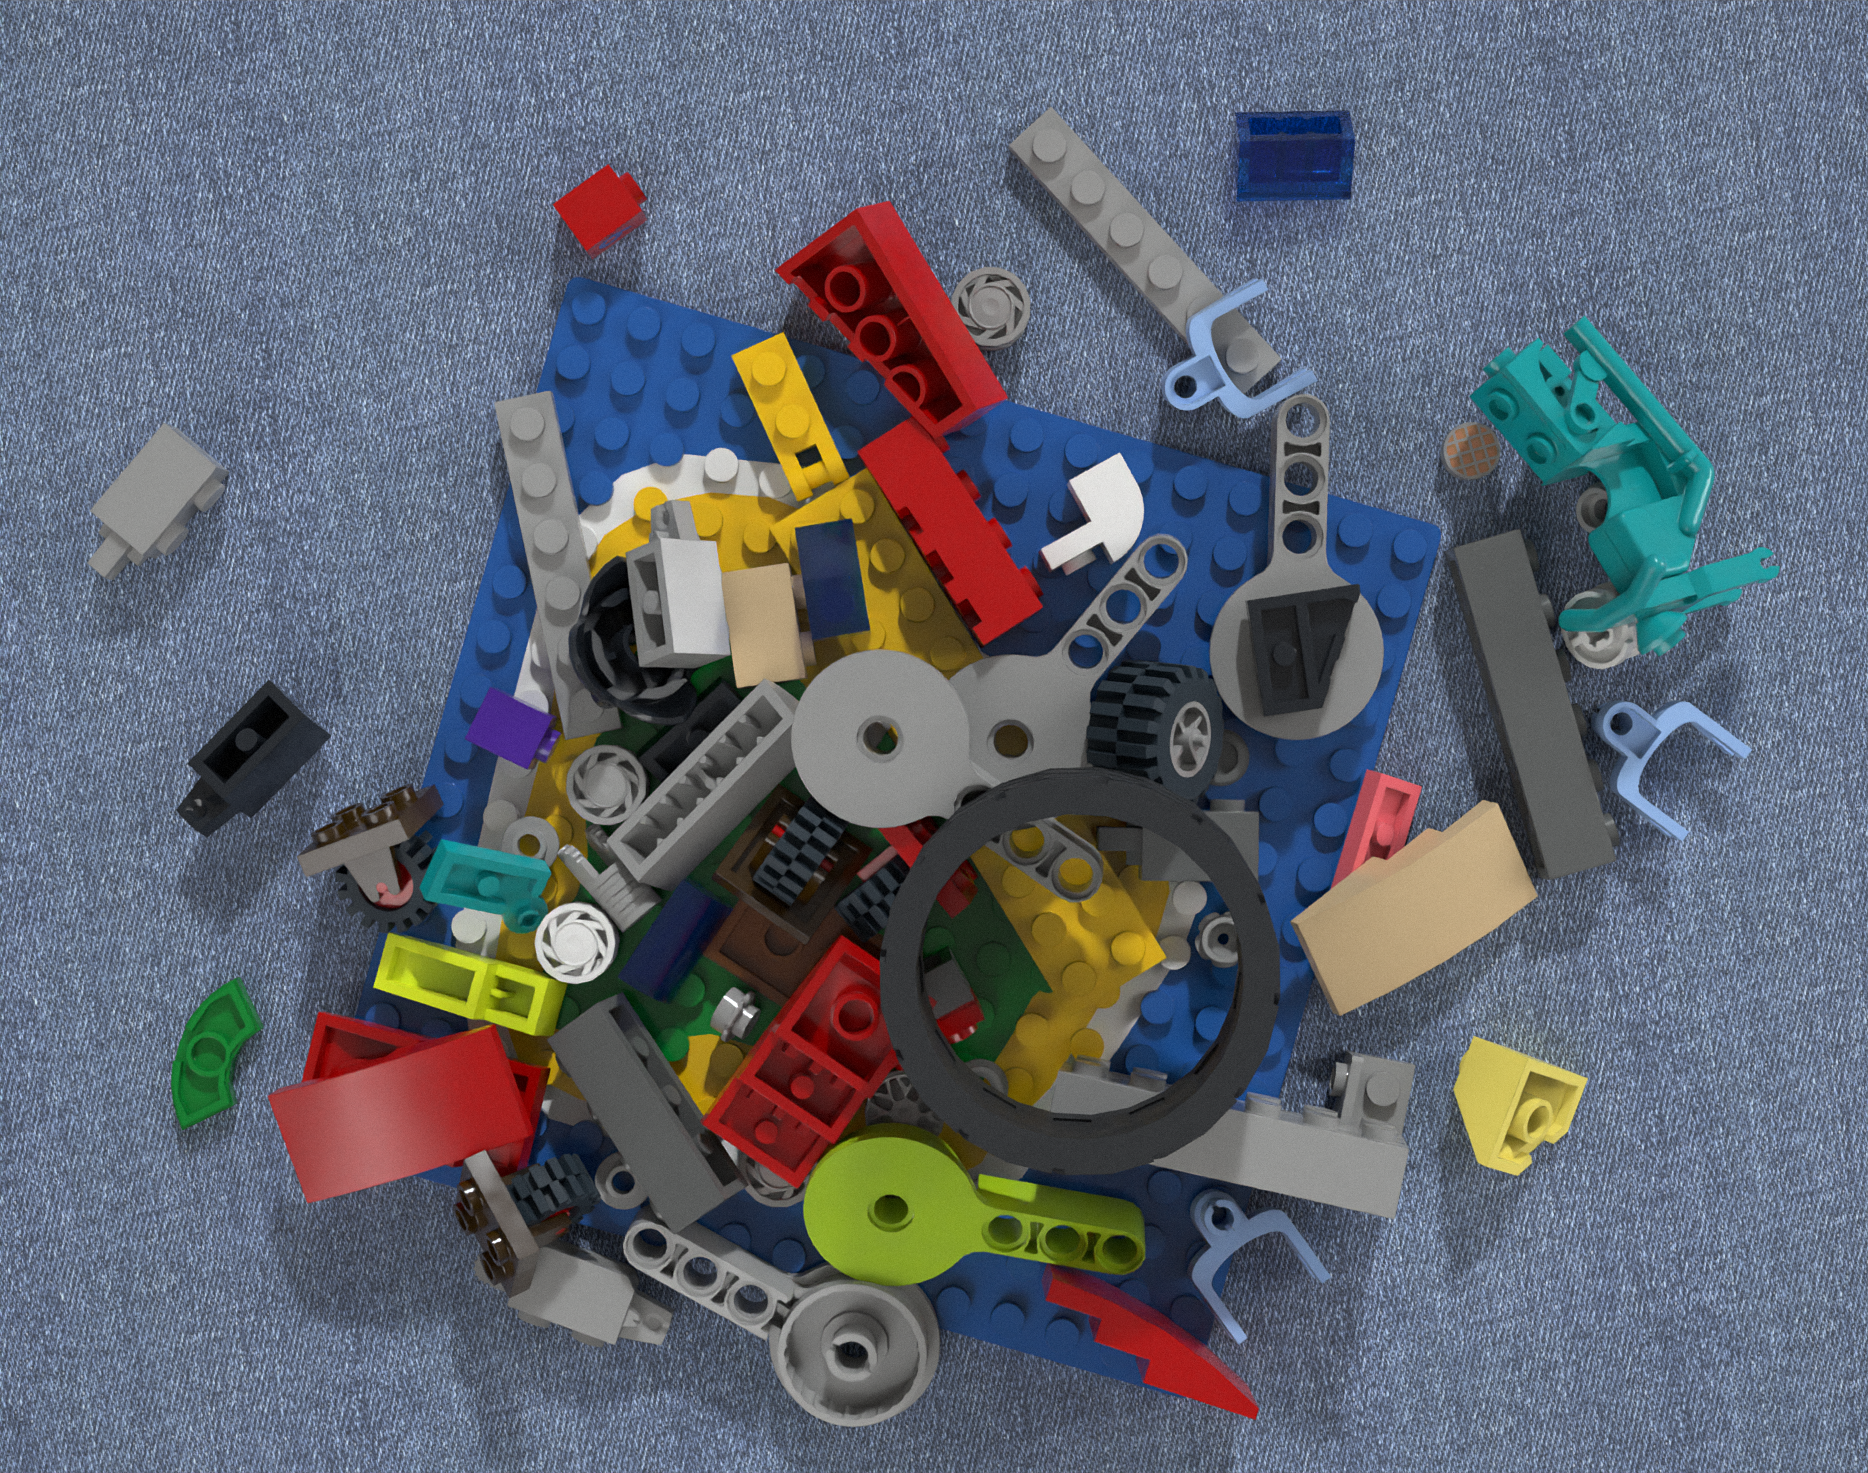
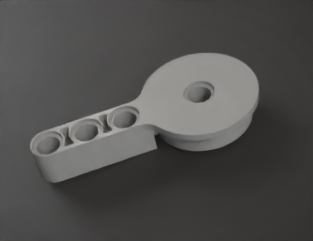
[1209,394,1384,740]
[948,534,1188,830]
[791,649,1103,902]
[623,1204,941,1427]

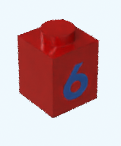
[552,164,648,260]

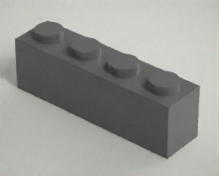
[547,992,749,1235]

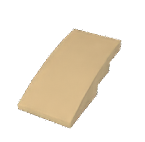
[1290,800,1538,1016]

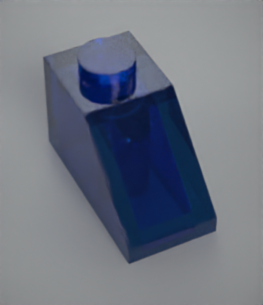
[795,518,871,642]

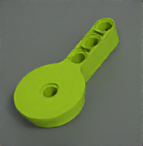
[803,1123,1145,1286]

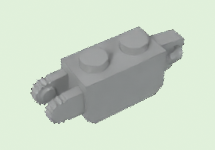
[473,1239,675,1347]

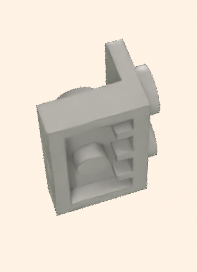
[1329,1050,1416,1136]

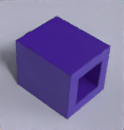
[465,687,562,770]

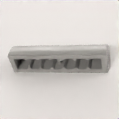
[606,678,799,892]

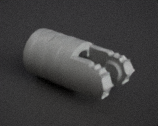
[557,823,662,933]

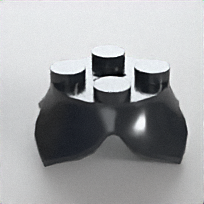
[568,555,702,725]

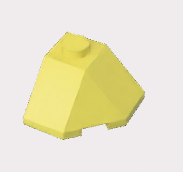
[1453,1036,1588,1176]

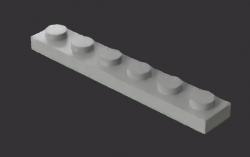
[1008,107,1282,394]
[494,391,624,740]

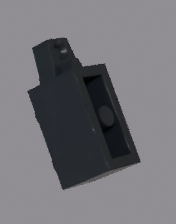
[176,680,331,837]

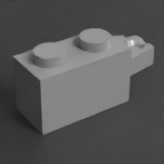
[87,423,230,580]
[625,500,731,668]

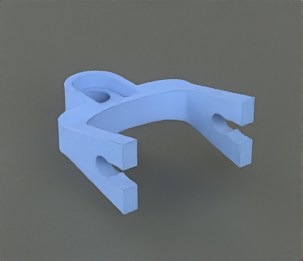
[1161,278,1318,419]
[1591,700,1752,841]
[1187,1189,1331,1345]

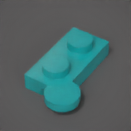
[419,839,552,934]

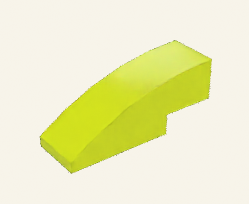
[373,932,568,1036]

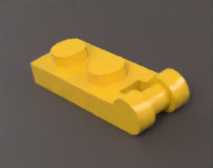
[731,332,850,502]

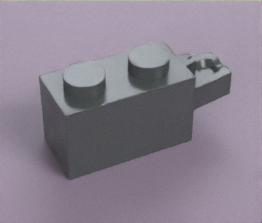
[1096,799,1259,881]

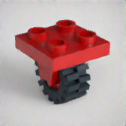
[834,816,979,943]

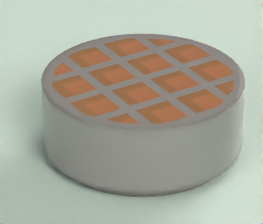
[1440,422,1501,481]

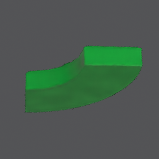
[171,977,264,1130]

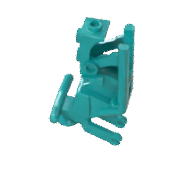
[1469,315,1780,656]

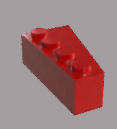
[775,201,1008,439]
[857,416,1044,648]

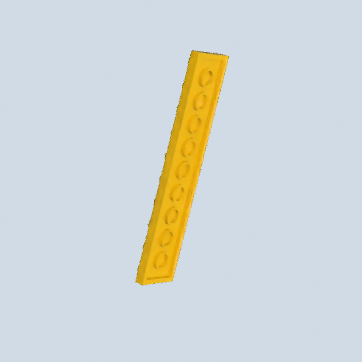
[769,468,1167,1018]

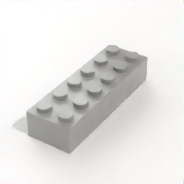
[1050,1055,1409,1219]

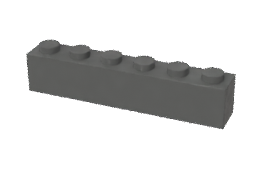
[1444,529,1619,880]

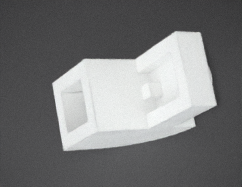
[1039,453,1144,576]

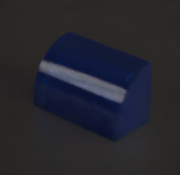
[1234,110,1356,202]
[618,876,734,1004]

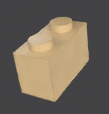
[722,563,817,689]

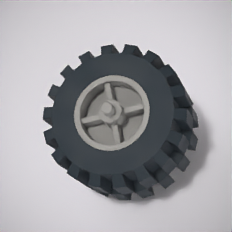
[1086,659,1224,804]

